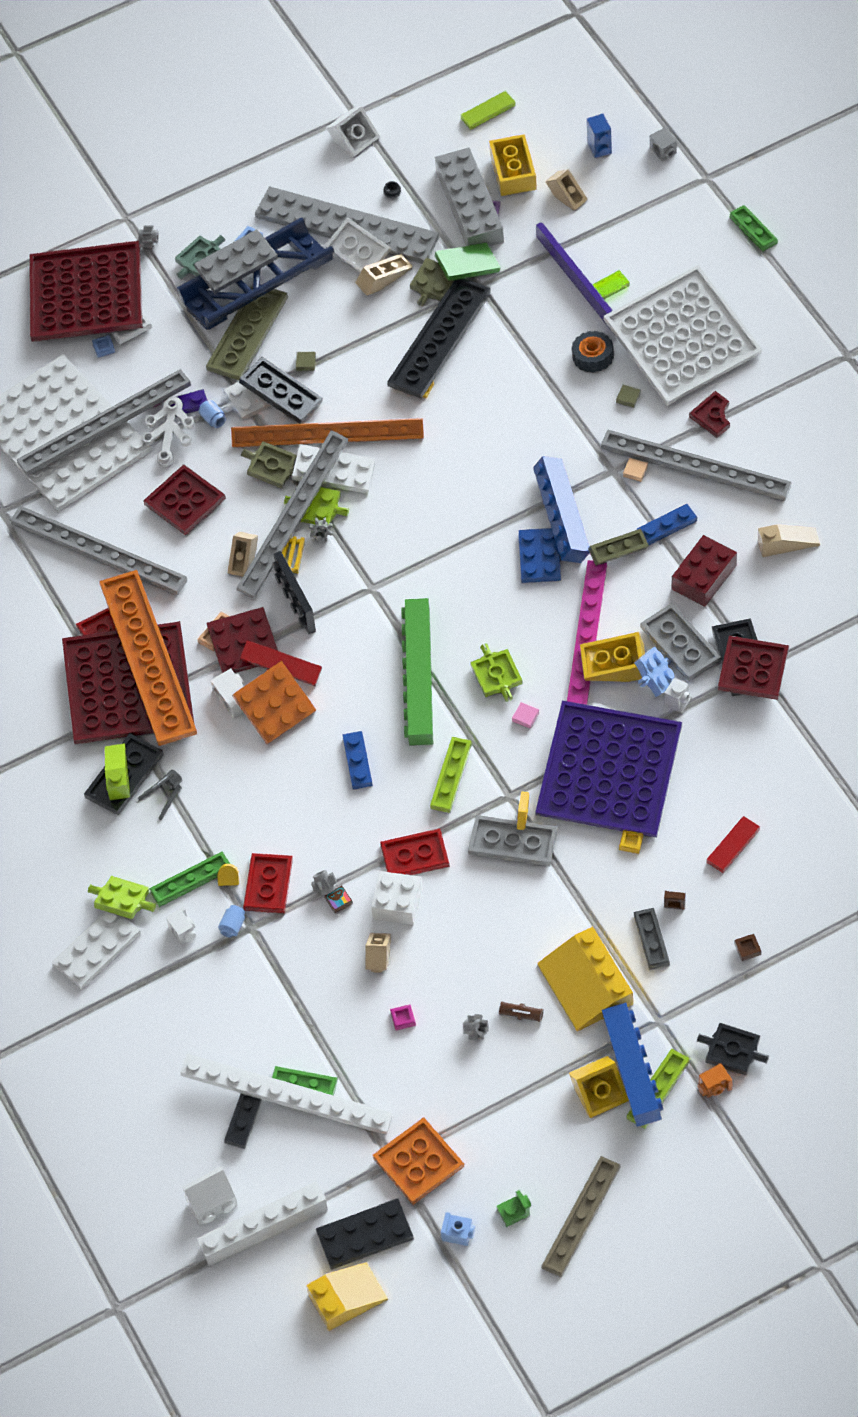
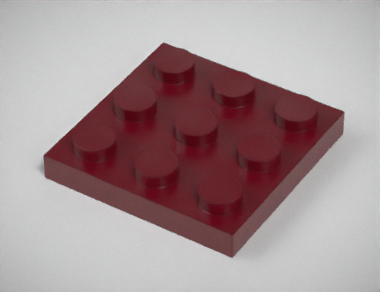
[143,464,226,536]
[206,607,278,673]
[718,636,789,700]

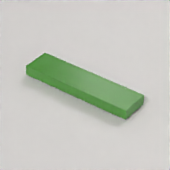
[149,851,230,907]

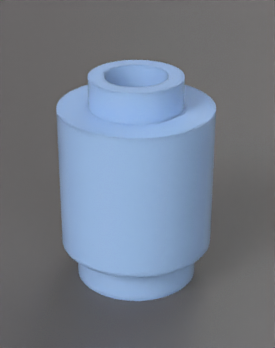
[199,400,226,428]
[218,905,245,938]

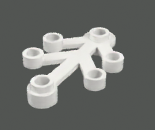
[142,397,195,467]

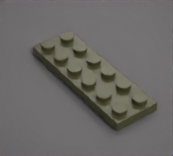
[206,284,288,381]

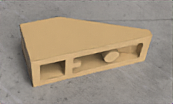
[355,254,413,295]
[758,524,820,557]

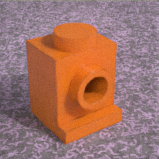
[697,1063,732,1098]

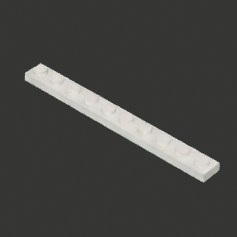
[180,1054,393,1135]

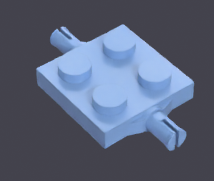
[634,647,675,697]

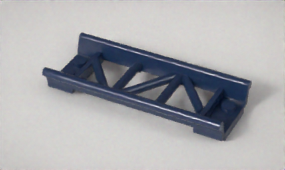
[176,217,335,330]

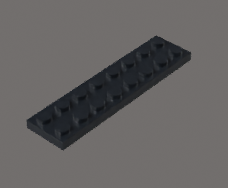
[387,278,491,399]

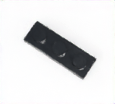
[224,1093,262,1149]

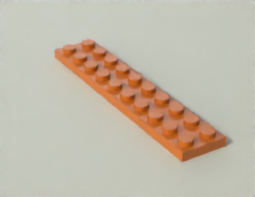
[99,570,197,746]

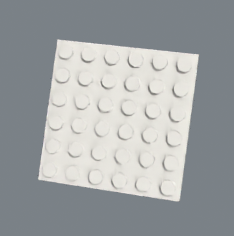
[603,265,762,406]

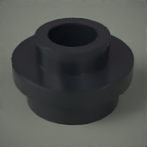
[383,181,402,198]

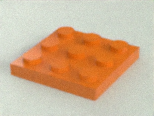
[232,661,316,744]
[372,1117,465,1205]

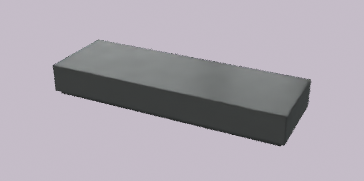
[633,908,670,970]

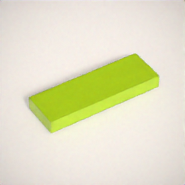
[460,90,516,130]

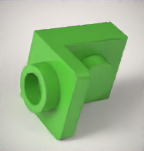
[496,1190,532,1227]

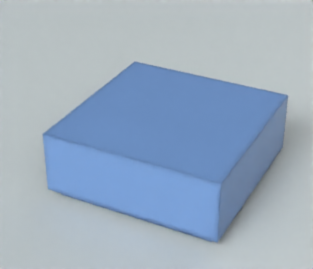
[92,335,116,358]

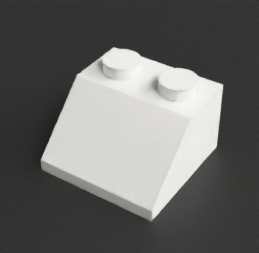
[326,106,381,157]
[182,1166,238,1226]

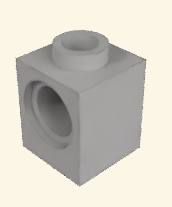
[649,127,677,161]

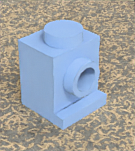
[441,1212,476,1246]

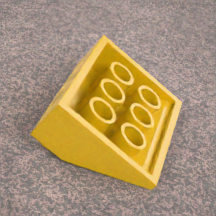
[537,926,633,1032]

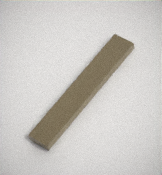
[541,1156,621,1278]

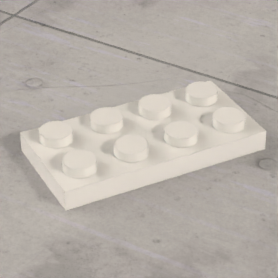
[292,444,375,494]
[52,911,141,990]

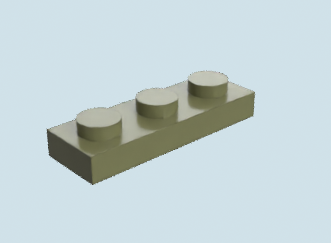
[588,529,649,566]

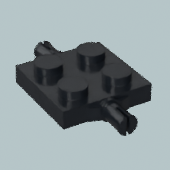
[697,1022,769,1076]

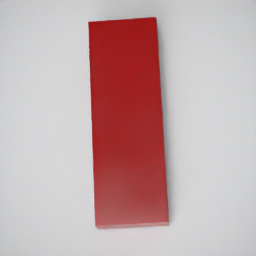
[706,816,760,873]

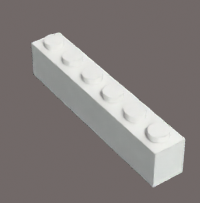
[197,1181,328,1267]

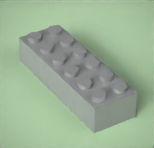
[435,147,504,246]

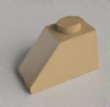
[545,169,588,211]
[227,532,258,577]
[365,933,391,973]

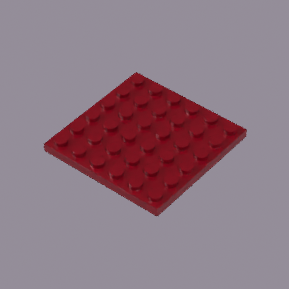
[30,240,143,342]
[62,621,194,745]

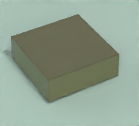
[296,352,316,371]
[616,384,641,408]

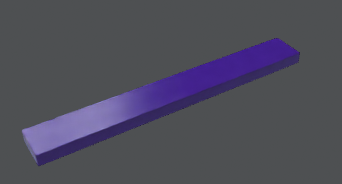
[536,222,614,334]

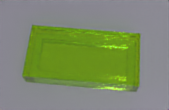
[592,270,630,299]

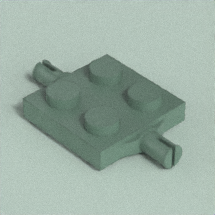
[175,235,225,280]

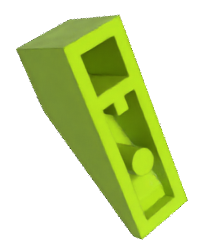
[105,743,130,800]

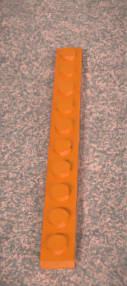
[231,418,424,447]

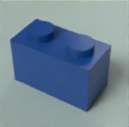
[586,113,612,158]

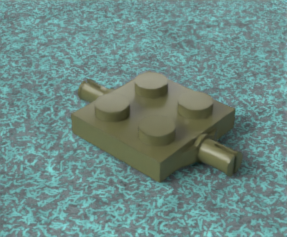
[410,257,454,306]
[241,441,297,489]

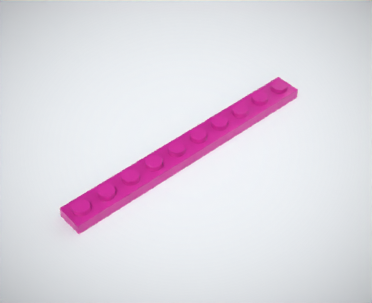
[567,560,607,705]

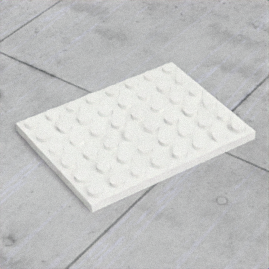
[0,354,152,512]

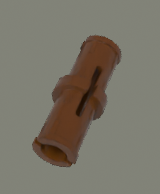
[499,1001,544,1022]

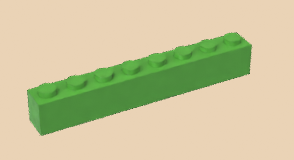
[401,598,434,746]

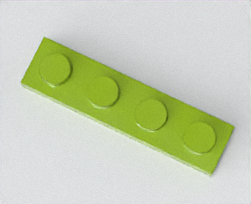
[430,737,472,813]
[626,1048,690,1129]

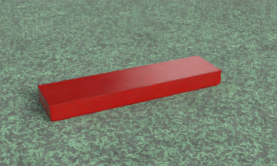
[240,640,322,686]

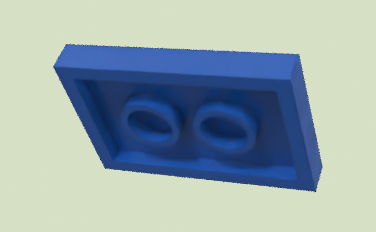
[518,528,561,583]

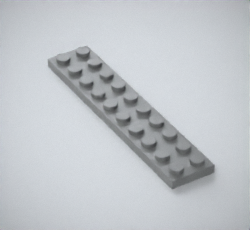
[255,186,439,264]

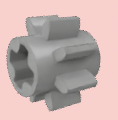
[138,225,159,248]
[309,517,333,542]
[311,870,337,896]
[462,1014,489,1040]

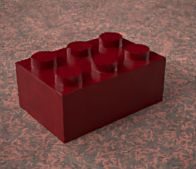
[671,535,737,607]

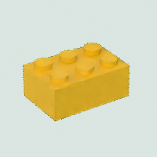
[489,134,537,196]

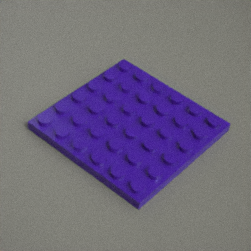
[535,700,682,838]

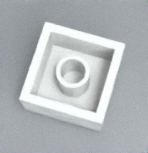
[371,871,422,925]

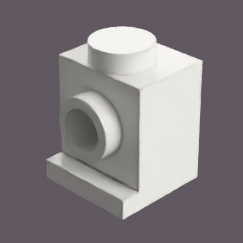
[664,678,692,714]
[166,906,197,945]

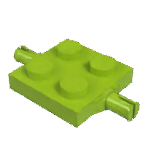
[284,487,349,525]
[470,643,523,702]
[87,876,156,919]

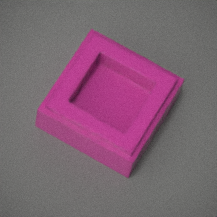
[390,1004,416,1031]

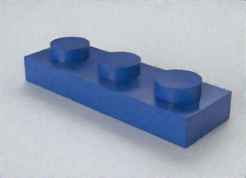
[637,503,697,545]
[342,731,373,790]

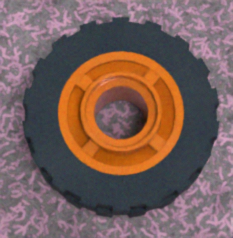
[571,331,614,373]

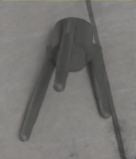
[138,770,183,820]

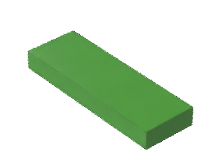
[729,205,778,252]
[272,1066,338,1096]

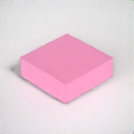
[512,702,539,729]

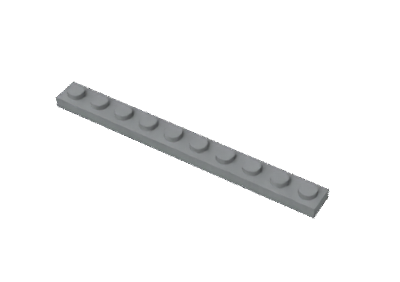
[17,369,191,476]
[601,429,792,501]
[237,430,348,599]
[10,506,188,595]

